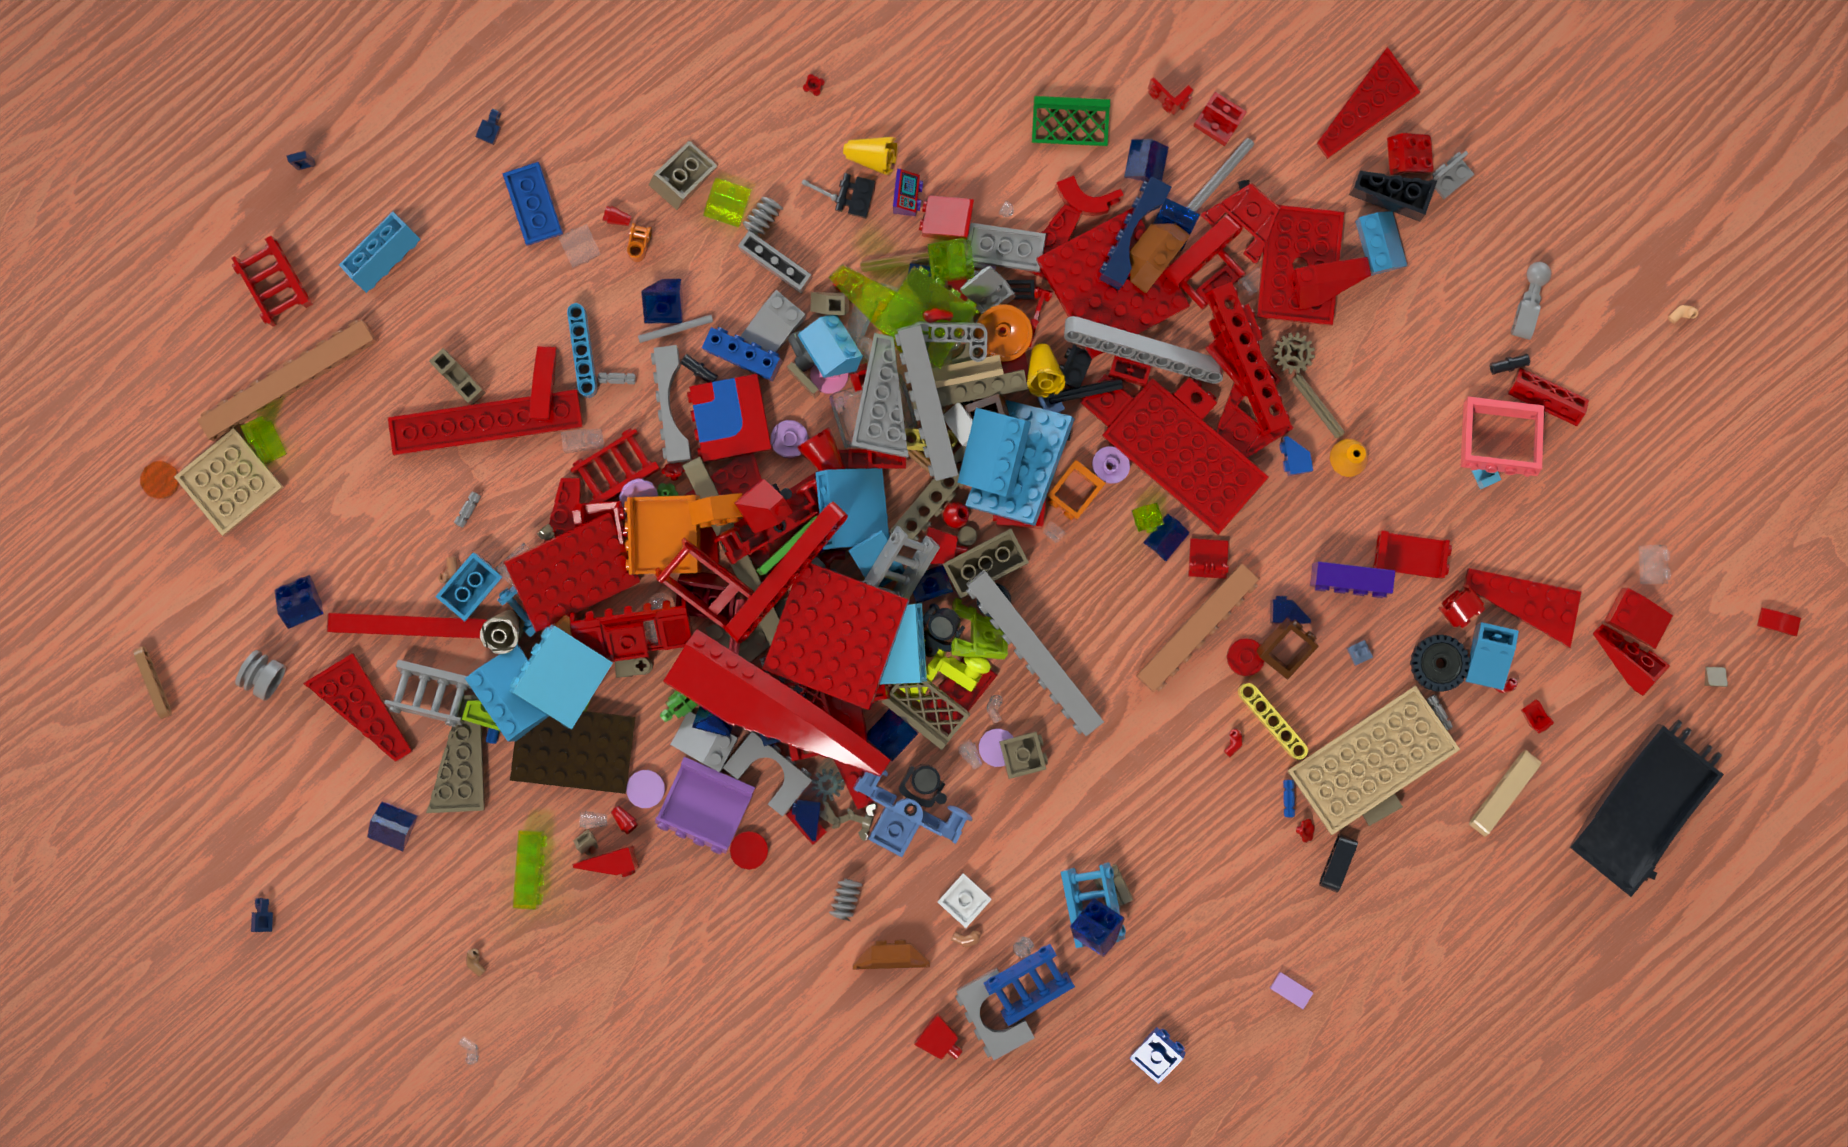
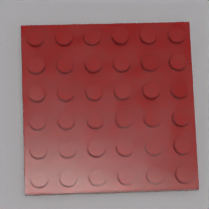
[1036,208,1190,359]
[762,563,910,710]

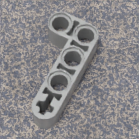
[915,322,987,362]

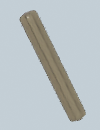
[1292,374,1345,438]

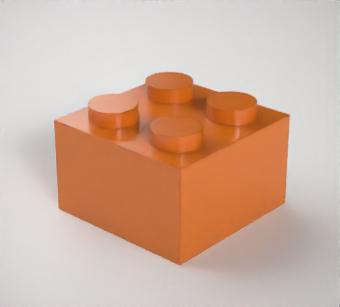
[688,493,743,528]

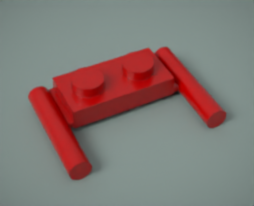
[1181,249,1246,310]

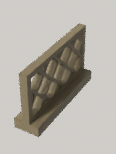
[882,679,971,750]

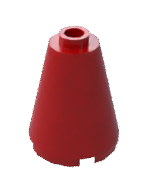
[797,427,845,471]

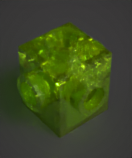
[1132,503,1164,533]

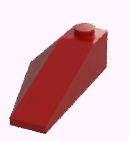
[1292,257,1371,310]

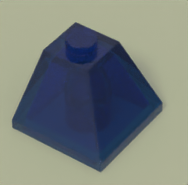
[641,279,683,324]

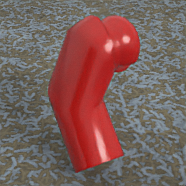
[1494,678,1518,693]
[1224,729,1243,758]

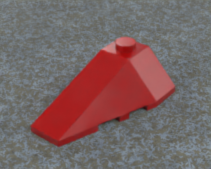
[1593,624,1670,696]

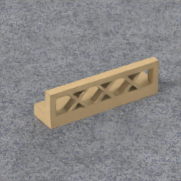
[932,355,1004,388]

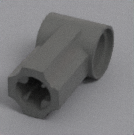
[788,331,815,372]

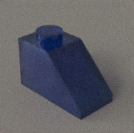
[1270,596,1311,624]
[792,799,821,841]

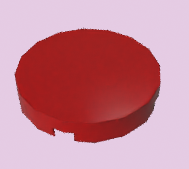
[1226,638,1265,676]
[730,831,768,870]

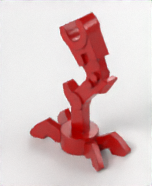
[1029,287,1053,347]

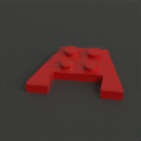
[1200,183,1281,264]
[1216,383,1294,458]

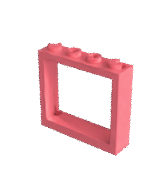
[1461,397,1544,477]

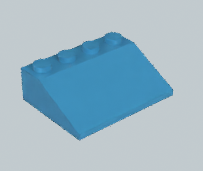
[957,408,1031,497]
[465,644,549,742]

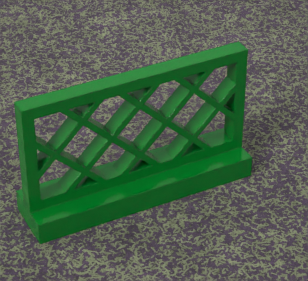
[1032,96,1110,146]

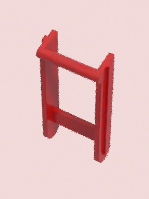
[655,538,754,629]

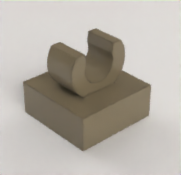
[573,829,599,855]

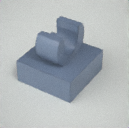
[1346,640,1373,666]

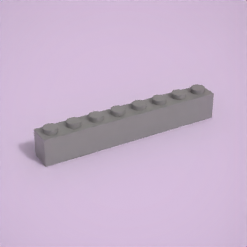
[895,323,958,481]

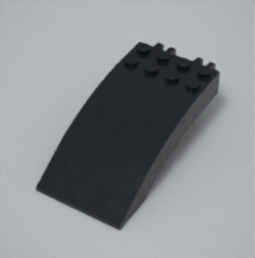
[1570,720,1724,897]

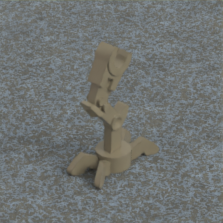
[815,800,878,841]

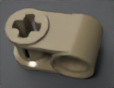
[615,657,653,678]

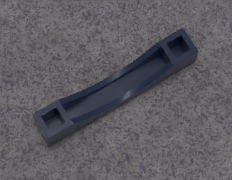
[1099,176,1172,290]

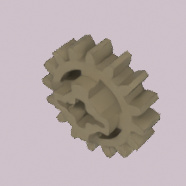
[1273,333,1315,374]

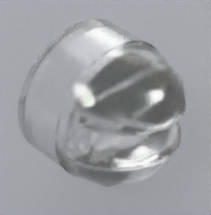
[999,200,1014,217]

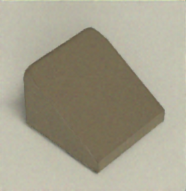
[1705,667,1728,687]

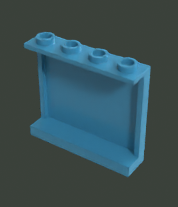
[815,468,890,549]

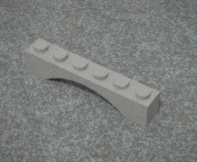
[651,345,692,463]

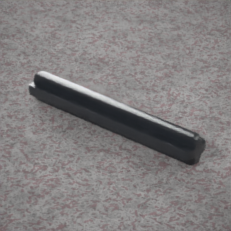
[1048,378,1123,404]

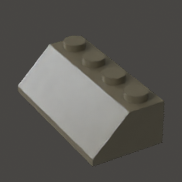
[943,529,1029,599]

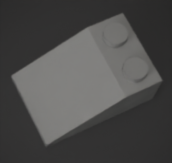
[741,290,806,353]
[670,712,739,772]

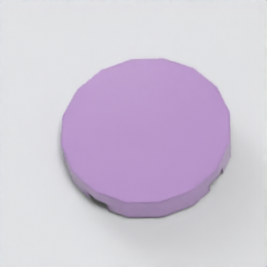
[771,420,809,458]
[619,479,658,507]
[978,729,1013,767]
[626,770,665,808]

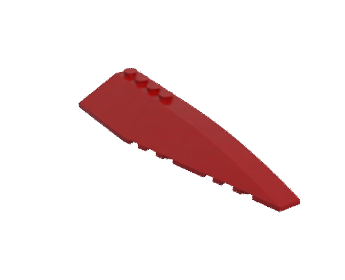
[663,629,891,777]

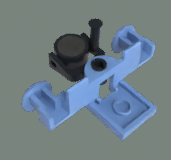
[853,764,973,857]

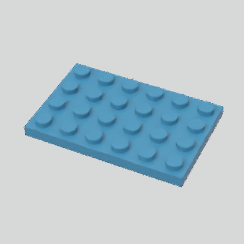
[965,400,1075,526]

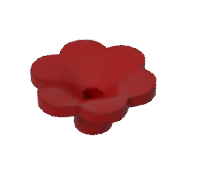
[661,463,685,481]
[1296,819,1315,843]

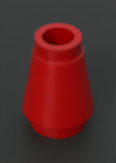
[602,206,632,226]
[611,806,638,834]

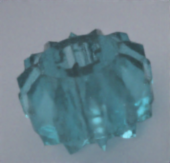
[812,768,844,801]

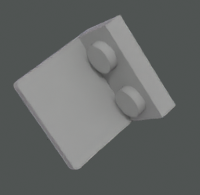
[1432,151,1474,199]

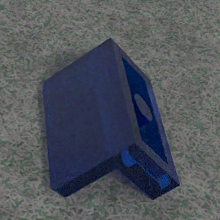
[1143,514,1189,561]

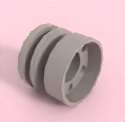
[235,650,286,701]

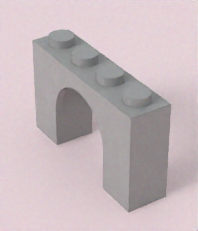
[723,731,812,816]
[955,968,1035,1060]

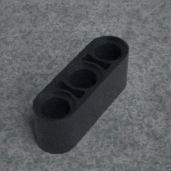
[1319,834,1358,893]

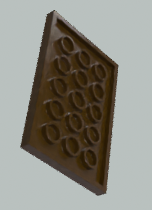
[510,711,635,794]

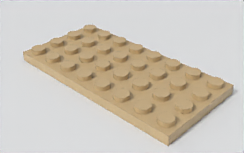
[1287,686,1460,835]

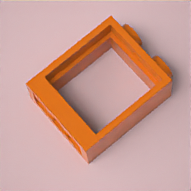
[1047,460,1106,521]

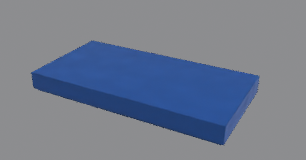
[502,162,563,246]

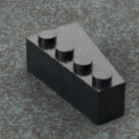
[1349,171,1437,222]

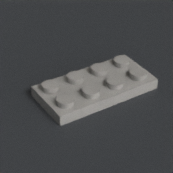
[964,223,1046,272]

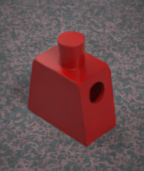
[927,527,968,565]
[914,1013,963,1060]

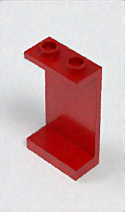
[1373,530,1452,579]

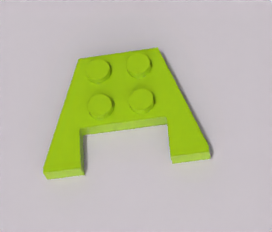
[951,598,1008,660]

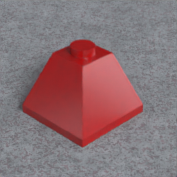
[734,479,793,534]

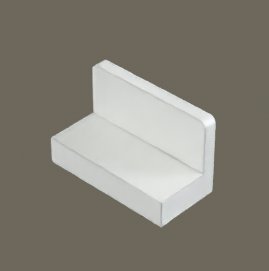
[943,403,973,446]

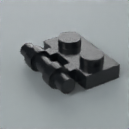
[835,173,875,219]

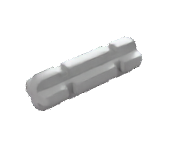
[598,373,636,384]
[454,491,481,528]
[1427,695,1453,731]

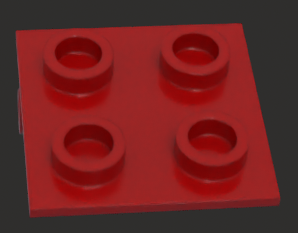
[1188,538,1229,579]

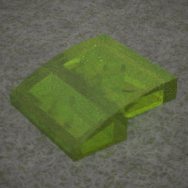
[703,177,752,228]

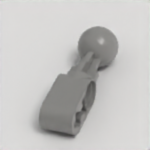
[1511,262,1552,340]

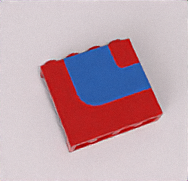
[687,374,772,463]

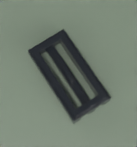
[1006,280,1034,300]

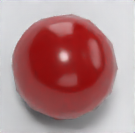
[943,502,969,528]

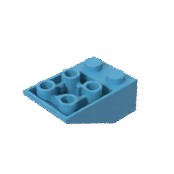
[848,530,905,587]
[1465,622,1519,690]

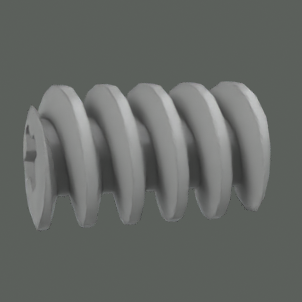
[743,197,783,239]
[829,878,862,921]

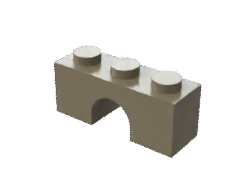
[429,348,486,405]

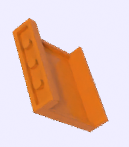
[624,495,701,575]

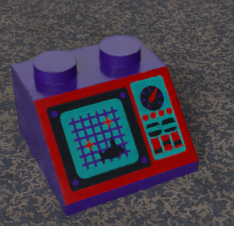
[893,168,923,216]

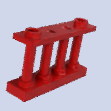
[231,235,313,327]
[570,428,661,503]

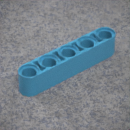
[567,303,597,398]

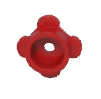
[803,74,825,96]

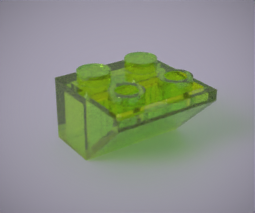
[927,238,975,282]

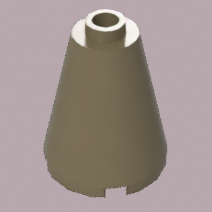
[480,610,520,654]

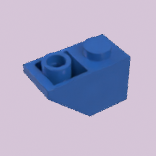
[1279,436,1313,476]

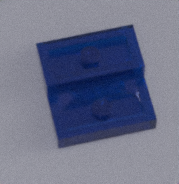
[1153,198,1200,251]

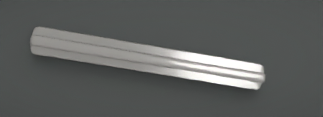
[1187,138,1254,214]

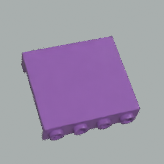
[655,757,755,854]

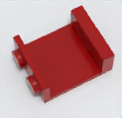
[572,501,628,544]

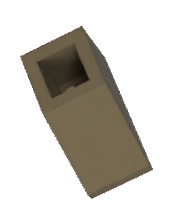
[811,292,849,315]

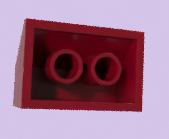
[676,572,737,621]

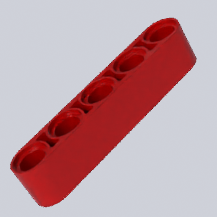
[1164,214,1244,288]

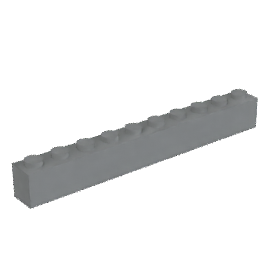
[966,570,1104,736]

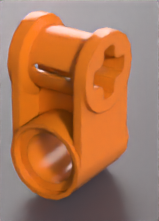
[627,223,652,262]

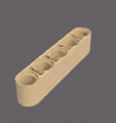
[1469,750,1541,837]

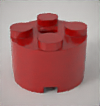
[1438,585,1485,628]

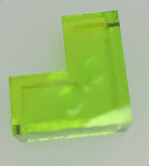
[241,416,287,464]

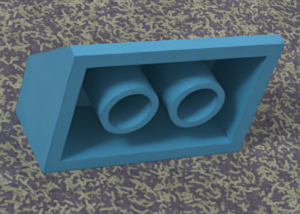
[1355,211,1407,276]
[798,315,863,378]
[435,552,503,621]

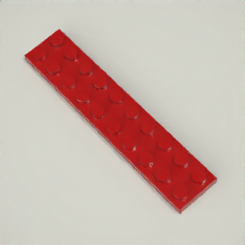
[387,389,583,456]

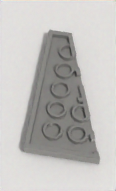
[851,333,909,458]

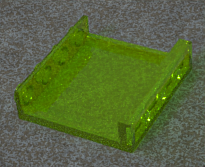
[875,266,980,369]

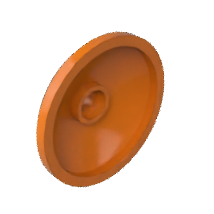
[974,304,1032,362]

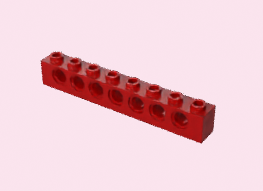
[1205,282,1291,435]

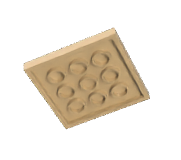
[174,428,284,536]

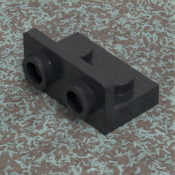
[1060,344,1092,388]

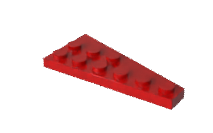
[1317,46,1421,159]
[683,452,762,496]
[1464,568,1582,648]
[303,653,413,762]
[814,695,875,810]

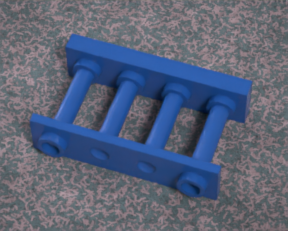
[983,944,1075,1026]

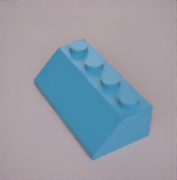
[339,211,421,293]

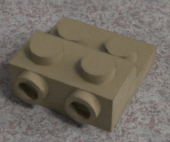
[999,731,1048,779]

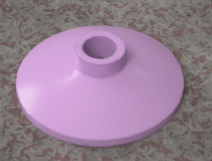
[1092,446,1130,484]

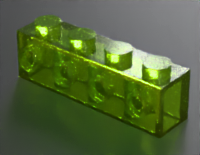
[513,829,547,910]

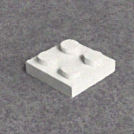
[937,873,992,928]

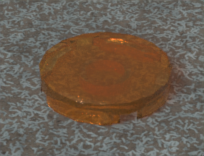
[140,461,179,499]

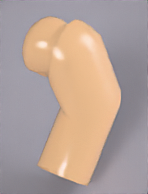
[1668,305,1698,324]

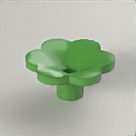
[657,483,678,496]

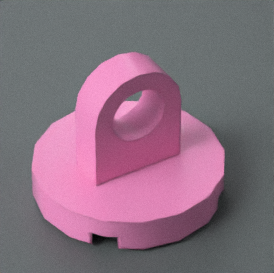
[810,365,848,394]

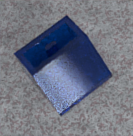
[274,575,324,629]
[1070,898,1125,957]

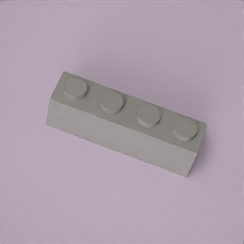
[738,231,812,294]

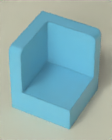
[1471,469,1502,489]

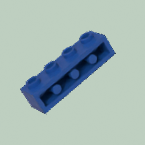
[702,327,783,382]

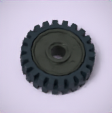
[1410,635,1470,692]

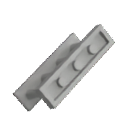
[863,526,940,599]
[385,660,472,727]

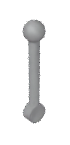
[802,180,838,201]

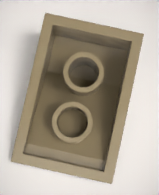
[649,141,718,210]

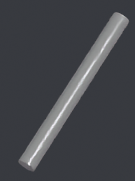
[638,315,713,343]

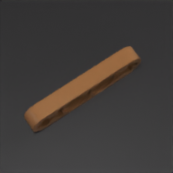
[133,646,172,719]

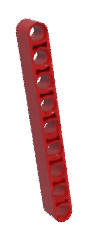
[725,502,848,644]
[327,613,488,639]

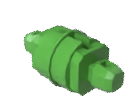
[660,691,698,722]

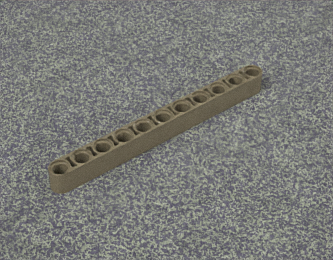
[683,457,780,646]

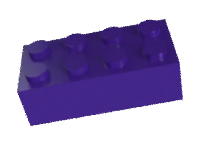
[1310,561,1395,598]

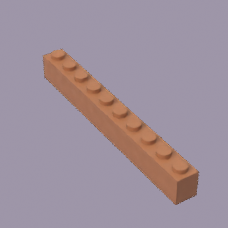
[197,320,377,441]

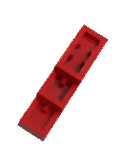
[529,346,557,420]
[839,449,906,469]

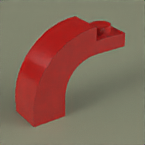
[1055,175,1124,216]

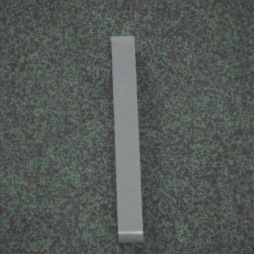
[1064,316,1223,383]

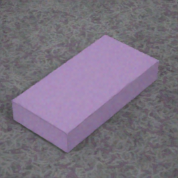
[1270,972,1313,1009]

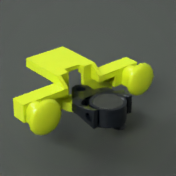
[892,603,991,702]

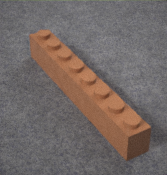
[1136,564,1259,692]

